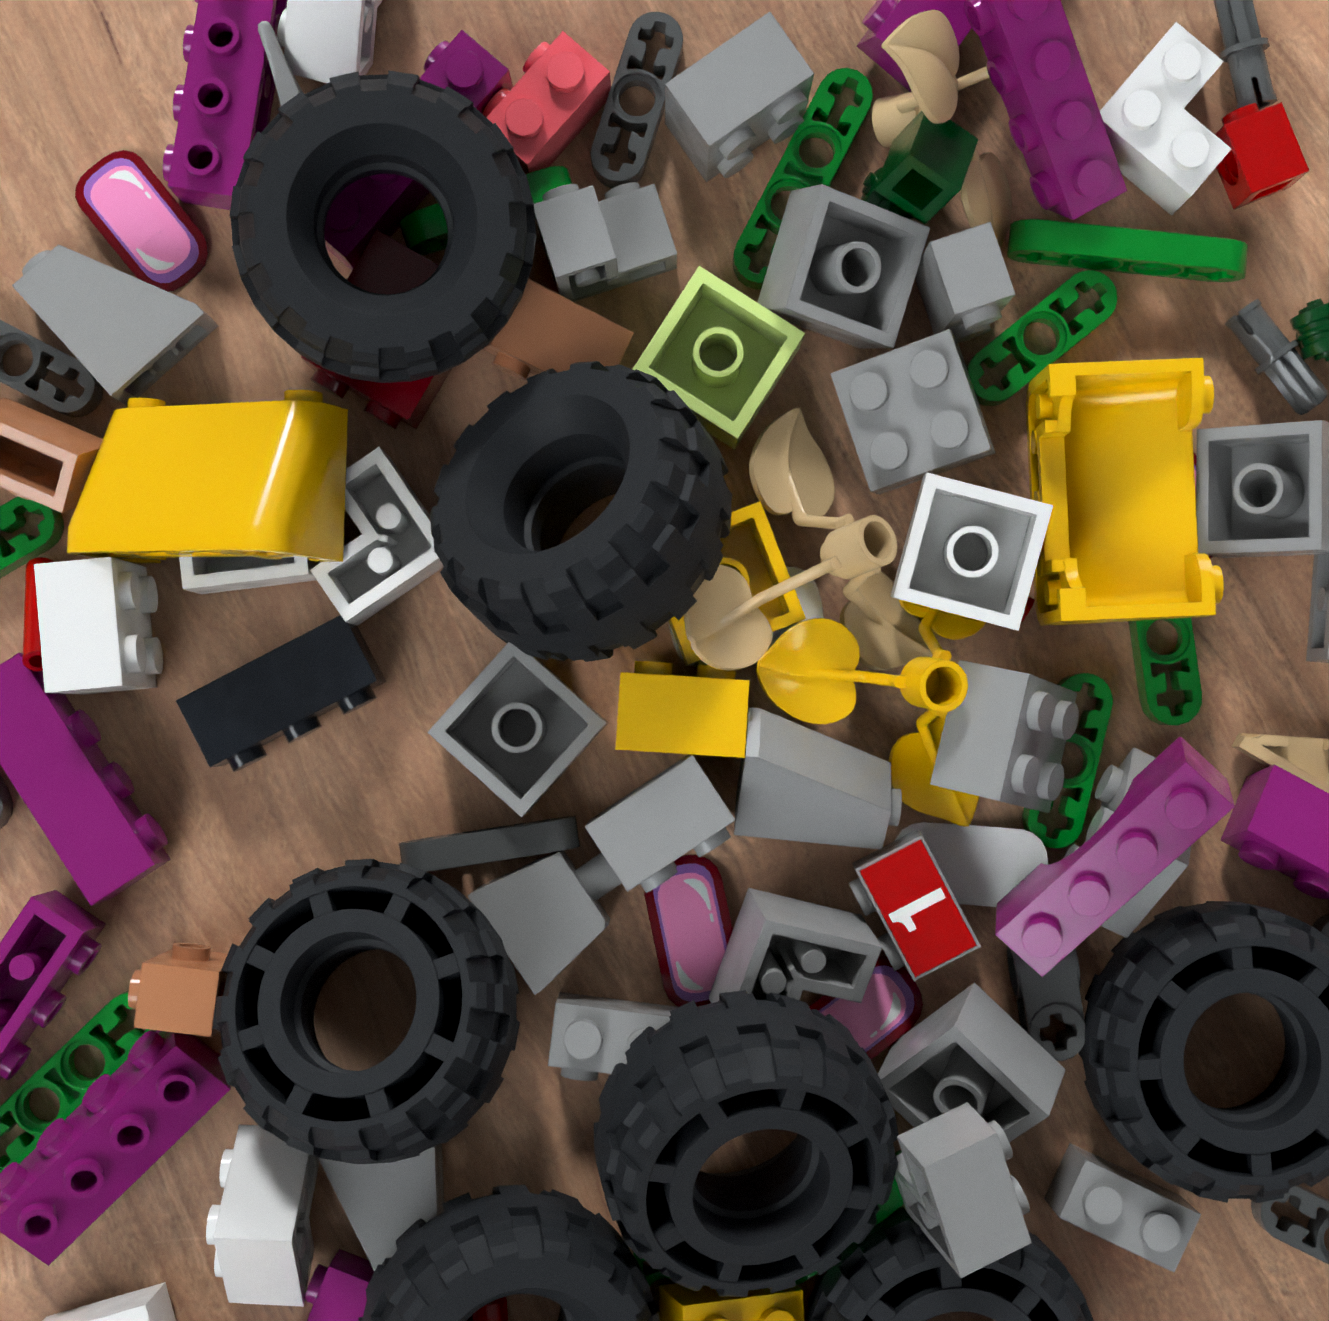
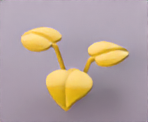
[756,599,986,827]

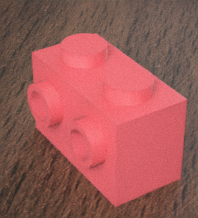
[483,31,611,174]

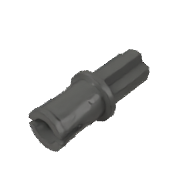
[1213,0,1278,109]
[1225,299,1328,415]

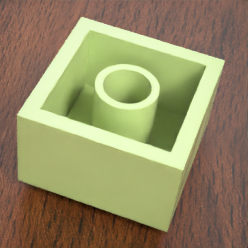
[633,266,805,450]

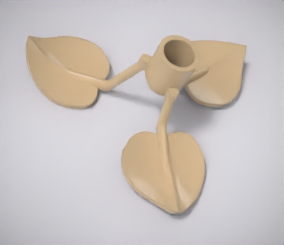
[872,10,1012,248]
[684,407,933,670]

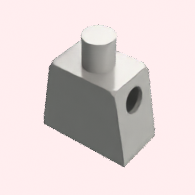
[468,851,622,995]

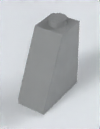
[12,244,218,405]
[734,707,902,850]
[318,1143,444,1271]

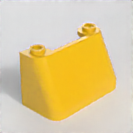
[1026,358,1224,626]
[67,390,348,563]

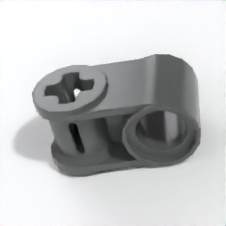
[1007,946,1086,1061]

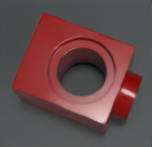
[1215,102,1309,210]

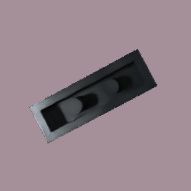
[176,615,386,772]

